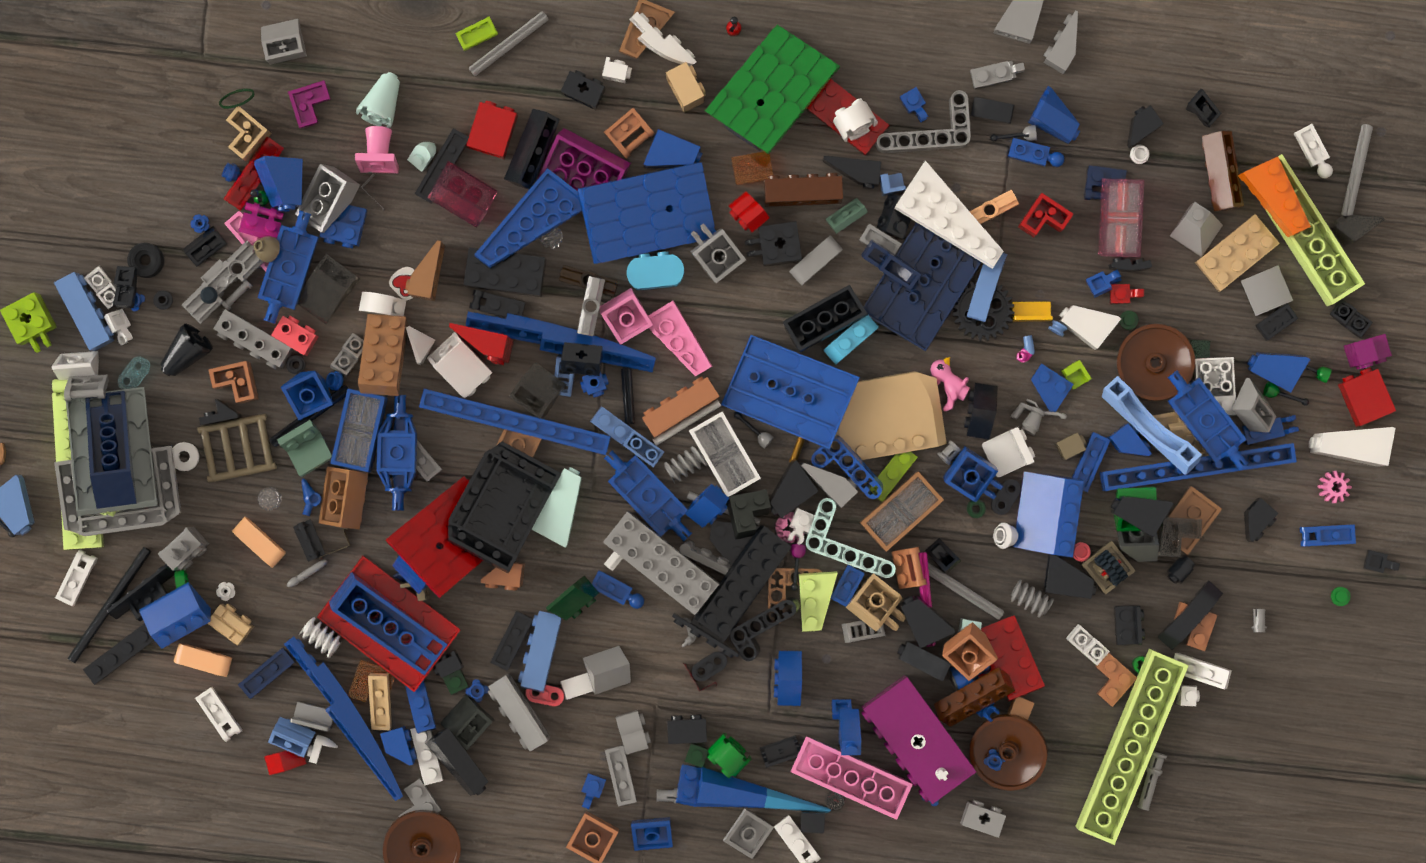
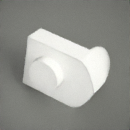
[307,735,338,764]

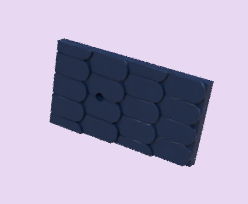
[863,222,982,351]

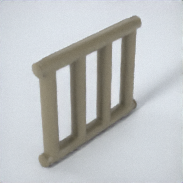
[197,413,277,483]

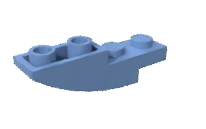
[590,406,664,467]

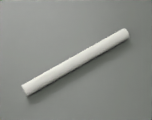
[652,400,721,446]

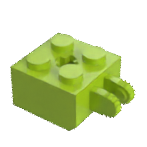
[0,292,57,353]

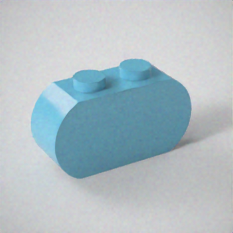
[627,252,684,290]
[823,315,879,365]

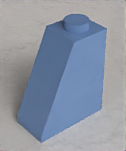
[0,475,35,535]

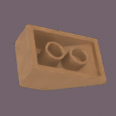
[405,240,445,301]

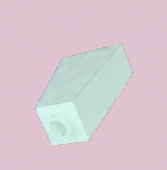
[532,467,582,548]

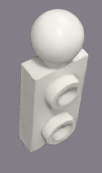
[1293,124,1333,178]

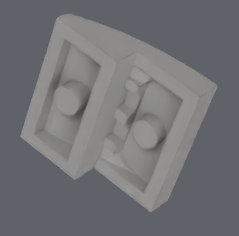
[1241,265,1293,316]

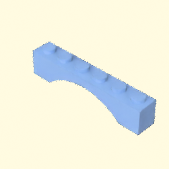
[1102,376,1202,475]

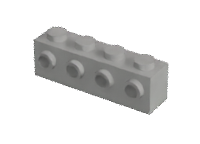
[213,309,294,369]

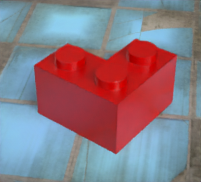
[1018,193,1073,238]

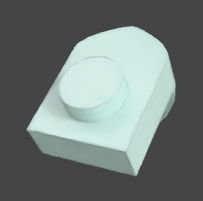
[407,142,436,172]

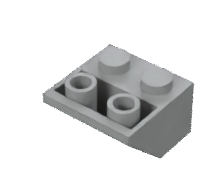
[261,19,307,65]
[1232,378,1276,432]

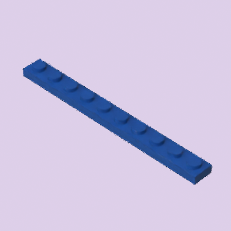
[419,389,611,455]

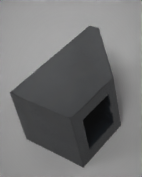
[1244,498,1278,542]

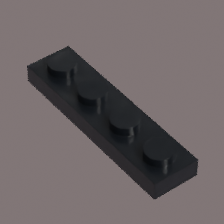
[415,128,469,204]
[83,623,155,685]

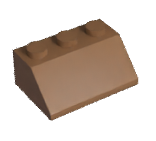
[319,467,368,530]

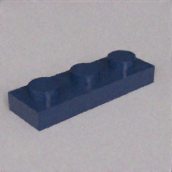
[238,647,296,699]

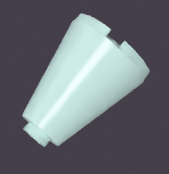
[356,72,400,128]

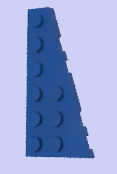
[475,168,582,268]

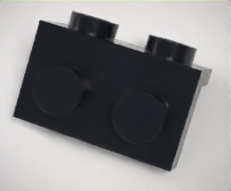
[877,194,911,239]

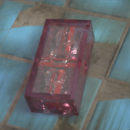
[1098,178,1144,257]

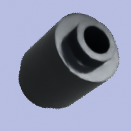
[1167,555,1195,584]

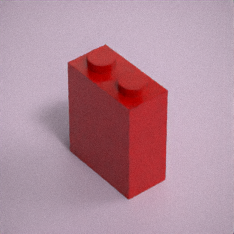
[466,101,518,160]
[1338,367,1396,427]

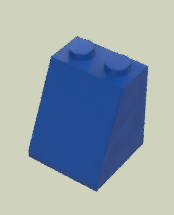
[254,156,303,212]

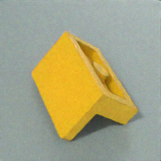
[1012,302,1053,322]

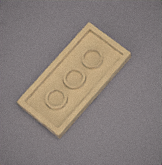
[1195,214,1280,292]

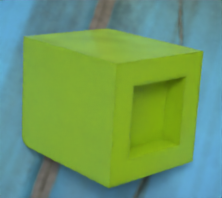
[1061,360,1092,390]

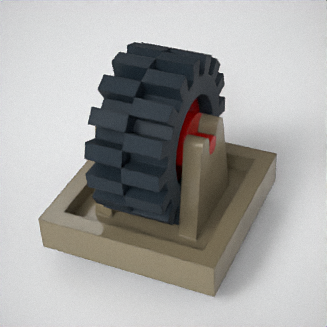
[1081,541,1135,595]

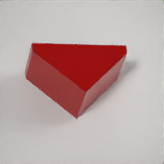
[264,750,307,775]

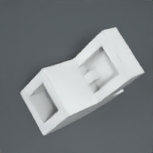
[359,292,406,316]

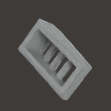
[842,620,885,643]

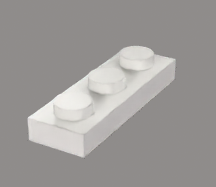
[1174,653,1232,690]
[410,728,444,785]

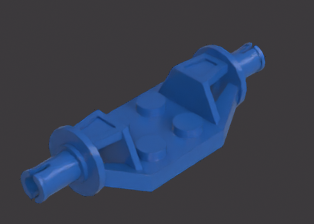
[377,395,417,511]

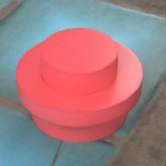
[1073,542,1091,562]

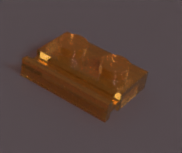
[731,152,773,185]

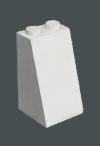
[1309,427,1396,466]

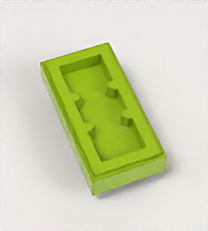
[455,16,498,51]

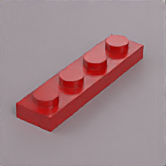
[224,137,284,211]

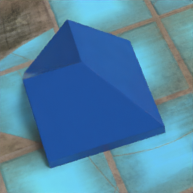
[281,370,333,420]

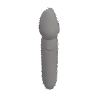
[286,560,327,587]

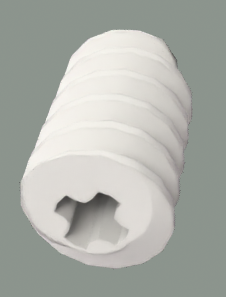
[299,617,342,658]

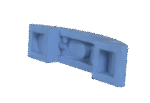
[967,253,1007,322]

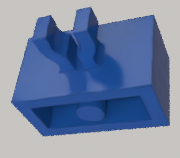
[685,484,729,528]

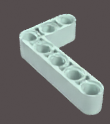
[805,498,896,578]

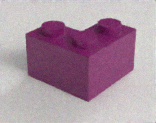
[1344,334,1392,370]

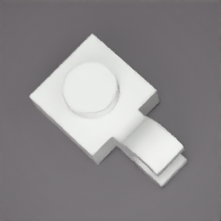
[104,309,133,345]

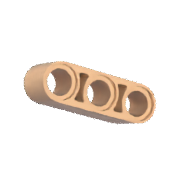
[232,517,286,568]
[174,643,232,677]

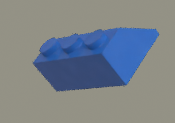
[140,582,211,649]

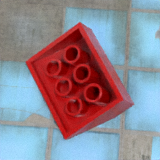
[449,323,514,366]

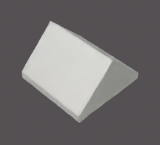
[52,351,99,380]

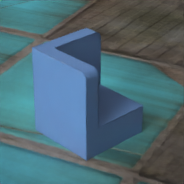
[879,173,906,196]

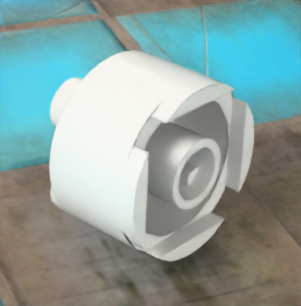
[833,98,878,142]

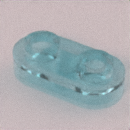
[118,356,150,389]

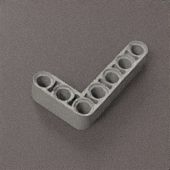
[876,90,971,153]

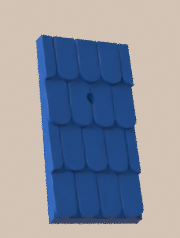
[578,162,716,264]
[721,335,860,449]

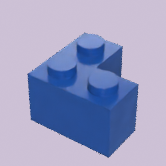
[774,651,802,706]

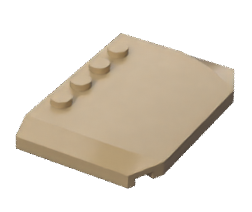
[831,371,947,464]

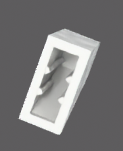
[1059,305,1121,350]

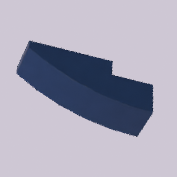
[861,239,922,290]

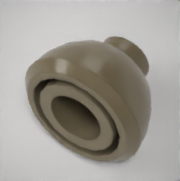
[253,236,280,263]

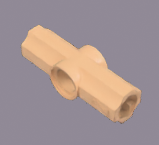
[969,190,1019,224]

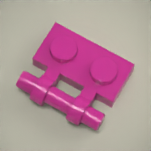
[238,202,284,238]

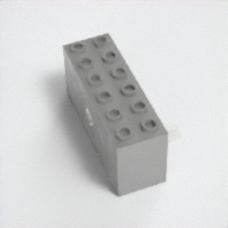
[603,512,719,615]

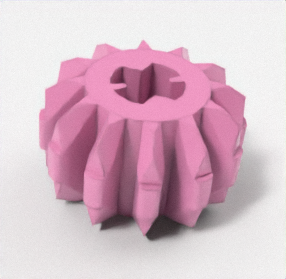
[1317,471,1352,503]

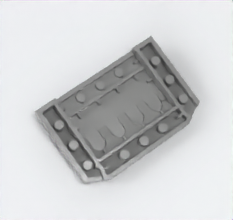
[54,446,182,536]

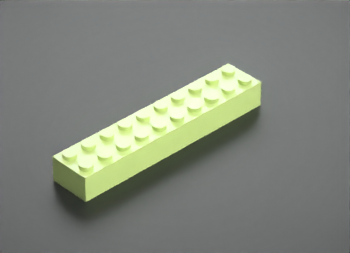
[1076,649,1189,845]

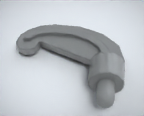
[682,618,696,647]

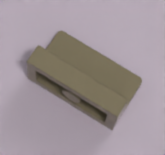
[400,583,430,601]

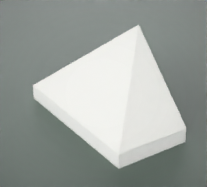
[406,326,435,365]

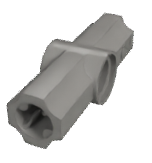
[577,276,605,336]

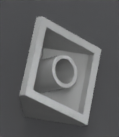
[583,646,631,695]

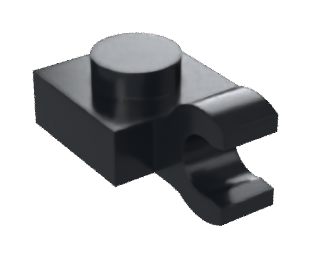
[1363,550,1400,573]

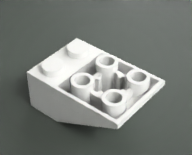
[1193,357,1236,416]

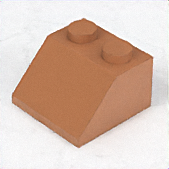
[942,622,998,681]

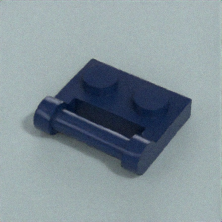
[1084,165,1127,202]

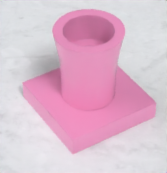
[355,126,399,173]

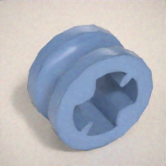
[1048,320,1068,337]

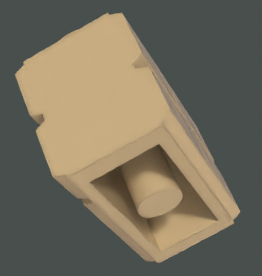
[207,603,254,646]

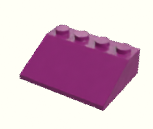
[537,128,631,191]

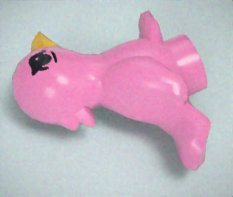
[930,357,970,412]

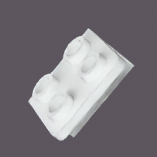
[982,427,1035,477]

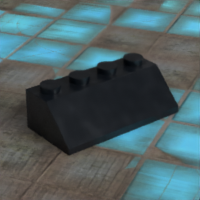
[783,285,868,353]

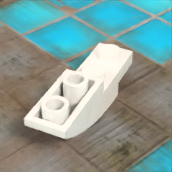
[629,12,697,66]

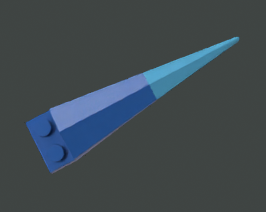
[676,764,831,813]

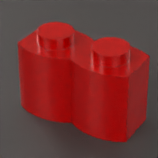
[728,191,770,232]

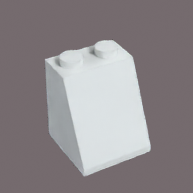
[427,332,492,399]

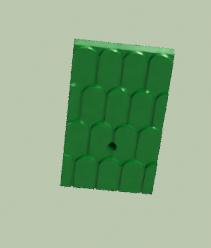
[705,24,840,154]

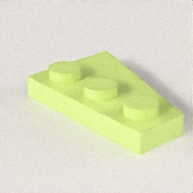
[799,571,838,632]

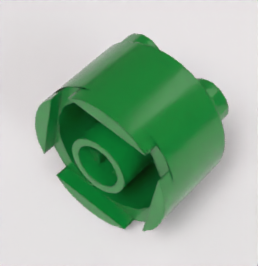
[707,733,752,778]

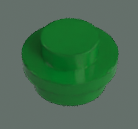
[1331,587,1351,606]

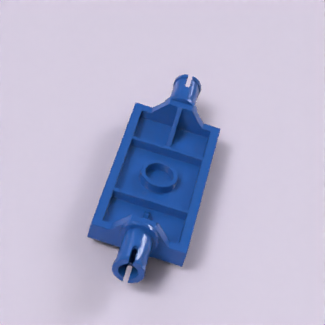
[257,210,319,324]
[1167,370,1248,470]
[604,450,692,542]

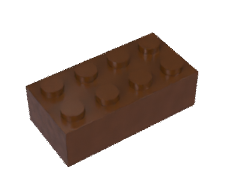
[764,173,843,207]

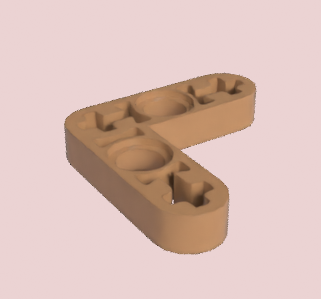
[768,568,822,622]

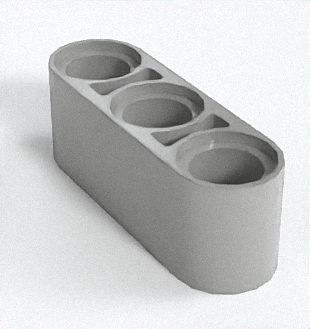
[789,235,843,286]

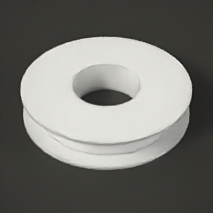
[172,442,199,471]

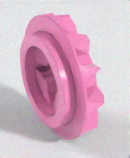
[775,512,805,543]

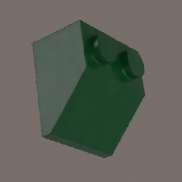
[546,575,599,621]

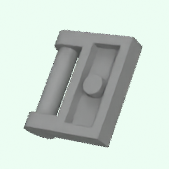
[64,374,109,401]

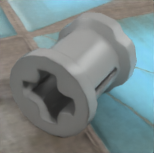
[937,440,961,466]

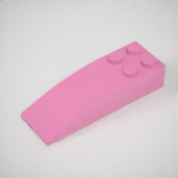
[790,736,913,820]

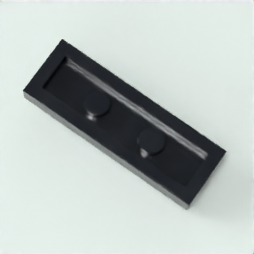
[490,611,533,671]

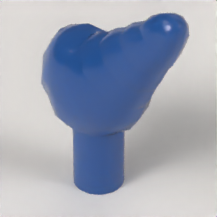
[301,479,322,516]

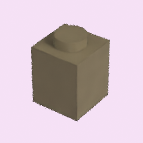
[1054,433,1087,460]

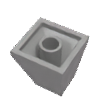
[1170,202,1223,257]

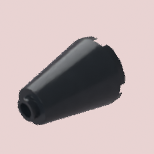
[161,323,213,376]

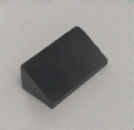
[183,226,227,267]

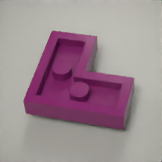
[288,80,331,129]

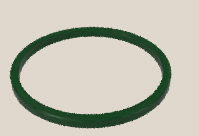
[219,88,255,109]

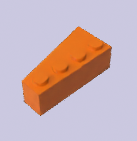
[1238,157,1311,237]

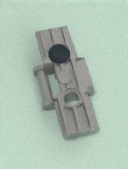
[182,240,263,324]

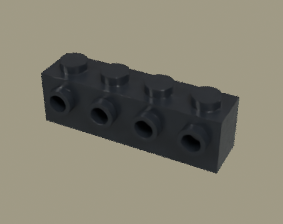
[504,109,560,189]

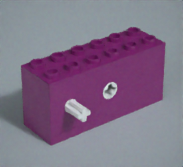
[861,675,976,804]

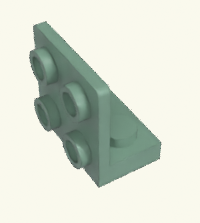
[277,420,332,477]

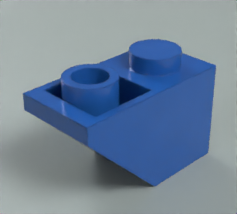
[1107,423,1152,456]
[380,726,417,766]

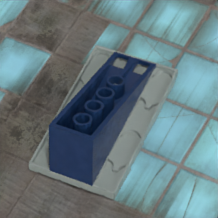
[66,387,158,516]

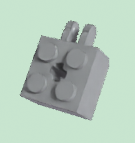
[690,223,746,283]
[158,527,209,571]

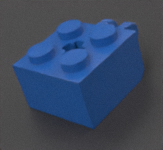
[943,446,1003,502]

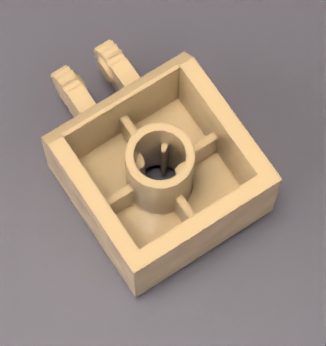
[846,573,906,631]

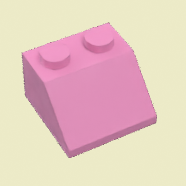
[599,288,653,344]

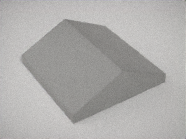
[723,809,774,859]

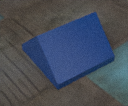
[631,817,673,851]

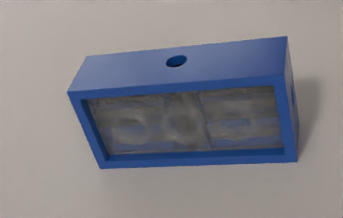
[330,389,388,473]

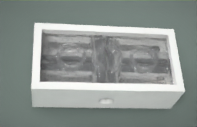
[689,412,761,497]

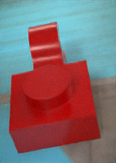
[1110,284,1144,304]

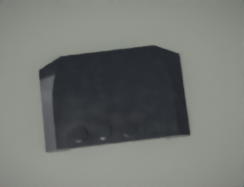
[448,441,561,573]

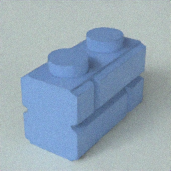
[268,717,315,758]

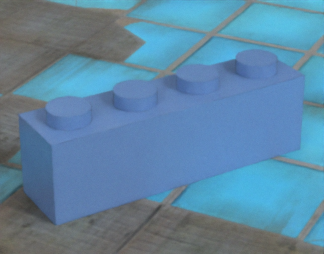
[54,272,114,351]
[518,611,562,693]

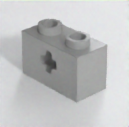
[960,799,1006,838]

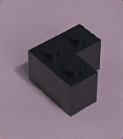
[964,383,998,440]

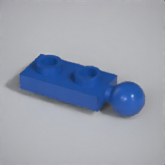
[1008,138,1065,167]
[592,570,644,609]

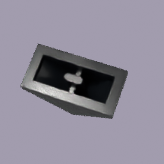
[925,538,961,574]

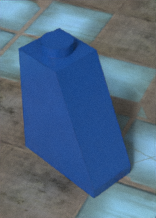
[643,129,703,169]
[1247,352,1310,393]
[839,709,861,755]

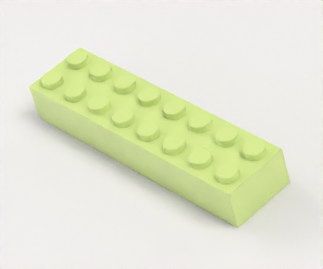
[1260,154,1365,306]

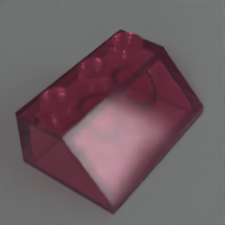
[427,161,497,228]

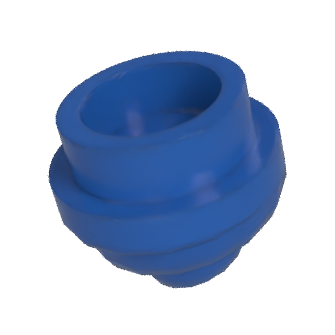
[222,163,241,182]

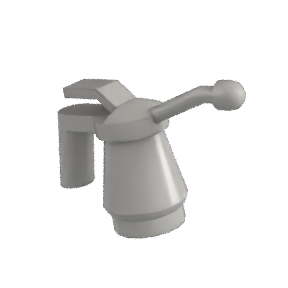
[1010,399,1067,436]

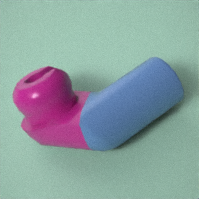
[1016,335,1035,363]

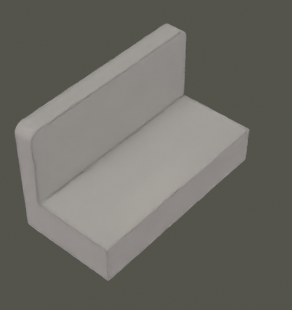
[290,701,333,731]

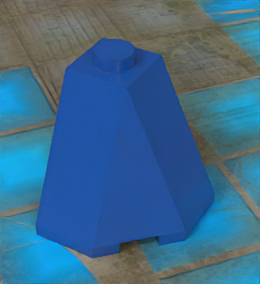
[1028,86,1080,144]

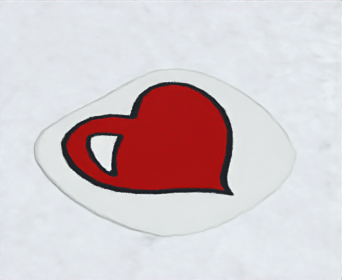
[389,267,414,300]

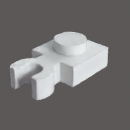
[788,508,815,545]

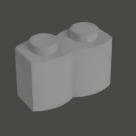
[616,710,651,755]

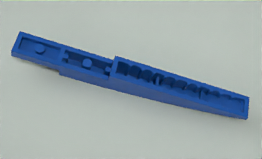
[466,312,656,372]
[284,636,403,801]

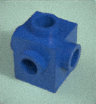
[580,371,609,398]

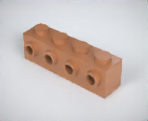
[642,376,720,438]

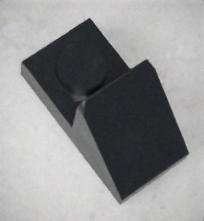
[1186,89,1222,128]
[199,399,242,426]

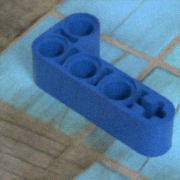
[811,436,883,499]

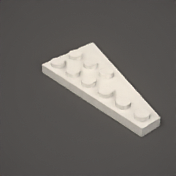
[894,161,1004,269]

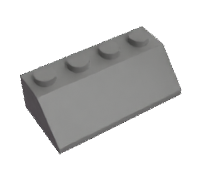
[488,673,551,751]

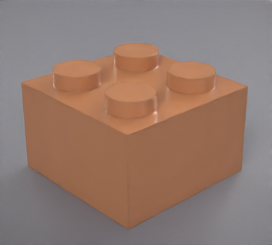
[566,811,619,863]

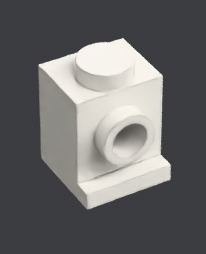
[602,57,632,83]
[1176,685,1200,706]

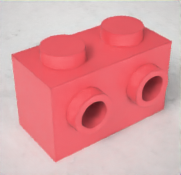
[271,315,319,356]

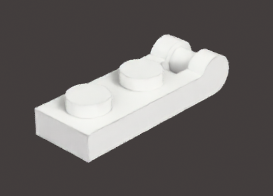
[55,550,98,606]
[195,687,242,742]
[774,815,821,863]

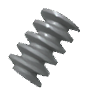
[664,446,708,484]
[1011,579,1054,618]

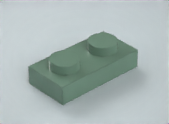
[825,198,868,234]

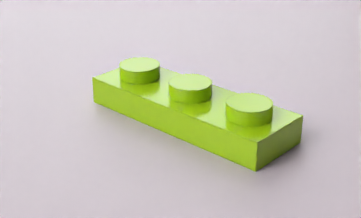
[870,452,918,502]

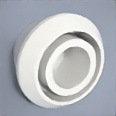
[993,523,1018,549]

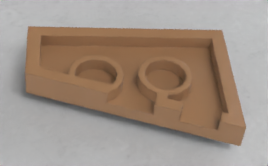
[619,0,675,59]

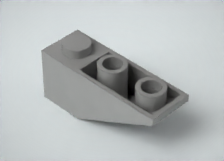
[1043,10,1078,74]

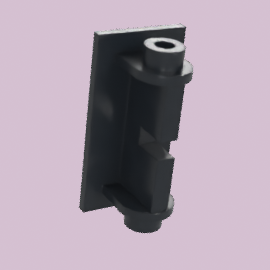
[293,519,326,562]

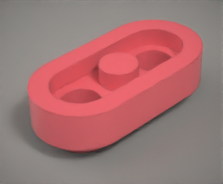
[526,685,564,706]

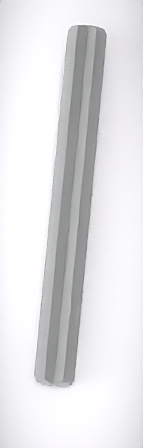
[469,11,548,76]
[1341,124,1373,217]
[928,563,1004,619]

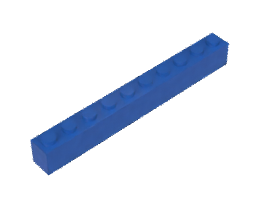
[1099,443,1297,491]

